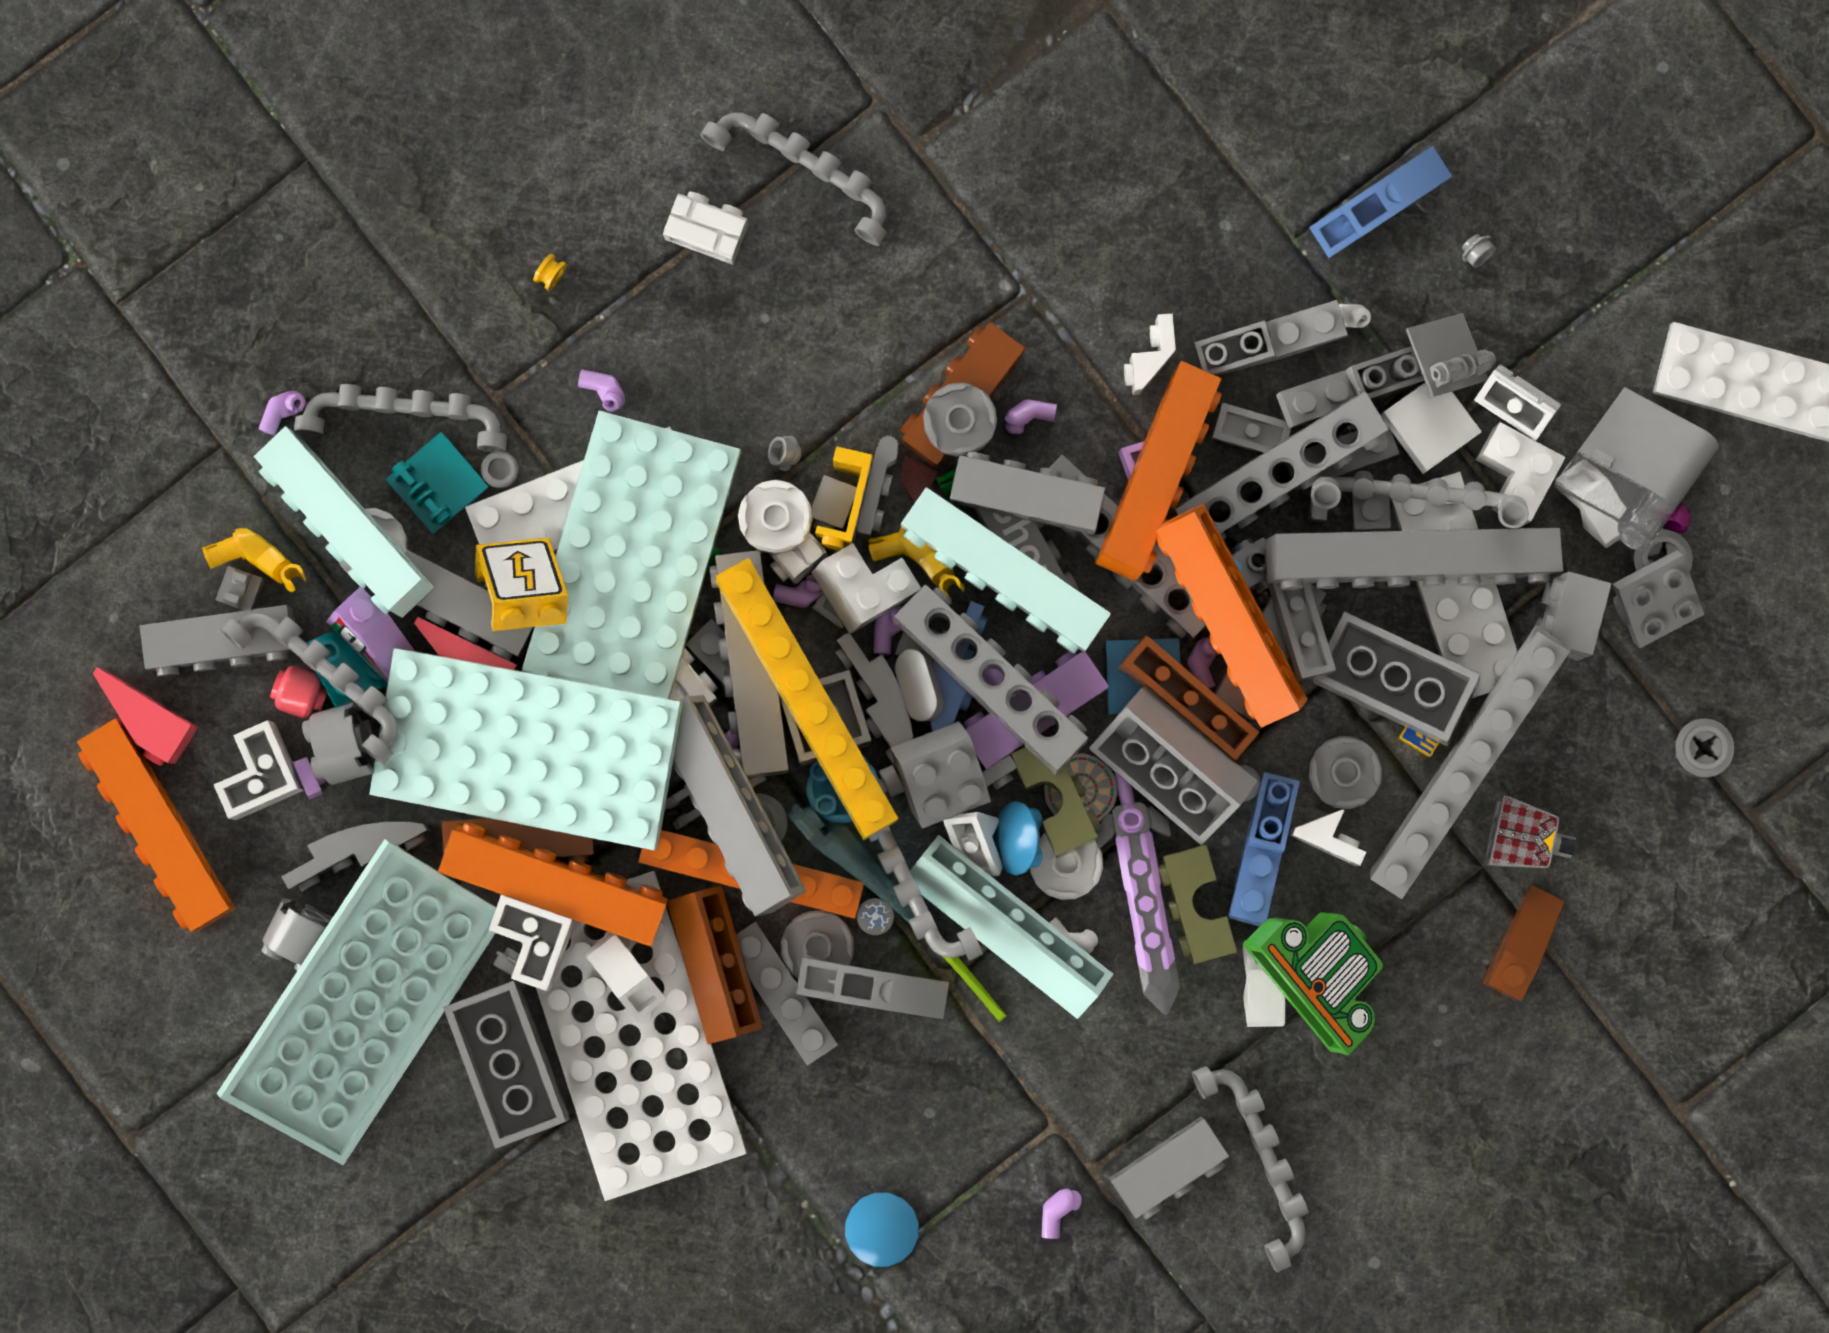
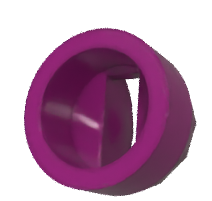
[1659,502,1691,533]

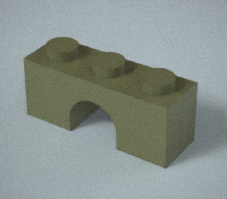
[1011,736,1101,858]
[1158,844,1237,964]

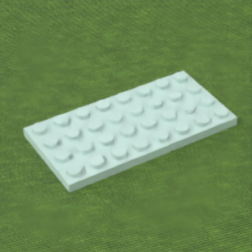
[522,411,741,699]
[369,648,683,850]
[217,839,497,1165]

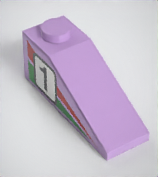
[326,587,415,683]

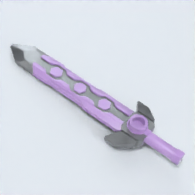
[1096,769,1180,1015]

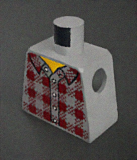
[1483,795,1576,869]

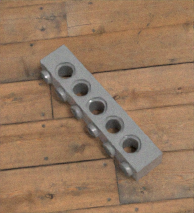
[1175,391,1389,539]
[1049,454,1206,641]
[894,584,1088,775]

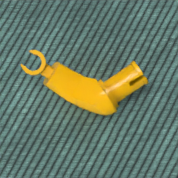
[202,528,306,592]
[868,528,965,600]

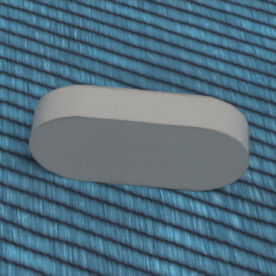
[895,649,944,721]

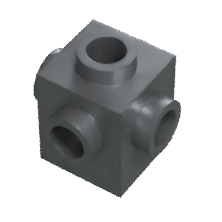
[1232,537,1269,593]

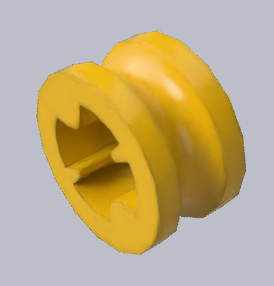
[533,254,567,291]

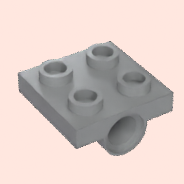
[1612,550,1704,648]

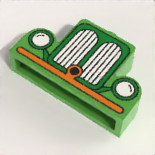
[1242,912,1383,1055]

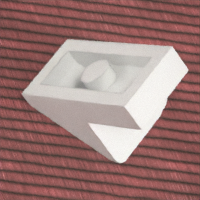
[1288,809,1366,866]
[943,812,1003,876]

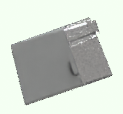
[1554,387,1719,549]

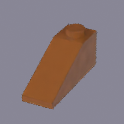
[1481,884,1565,1001]

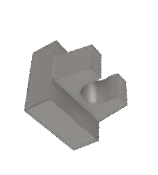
[215,566,265,611]

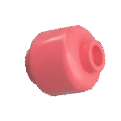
[270,666,327,719]

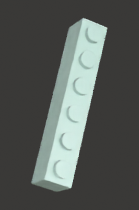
[254,426,434,618]
[901,487,1111,654]
[910,835,1113,1019]

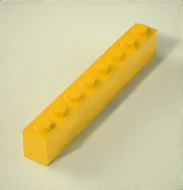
[716,557,899,841]

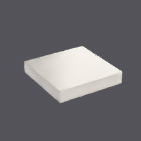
[1380,382,1482,474]

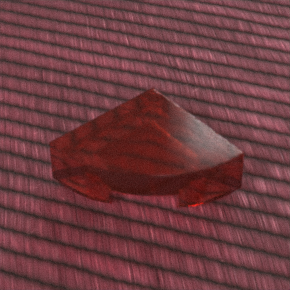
[902,456,938,502]

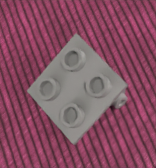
[1406,313,1496,397]

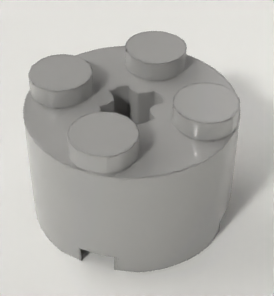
[302,702,375,785]
[261,898,333,971]

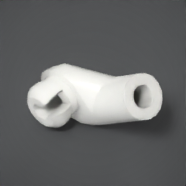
[1339,304,1371,328]
[1049,917,1098,954]

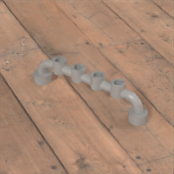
[700,113,887,246]
[294,384,507,452]
[1311,471,1529,528]
[220,612,397,765]
[869,765,983,961]
[1192,1066,1309,1272]

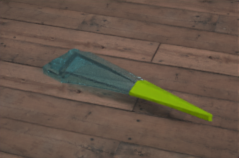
[786,803,1007,1022]

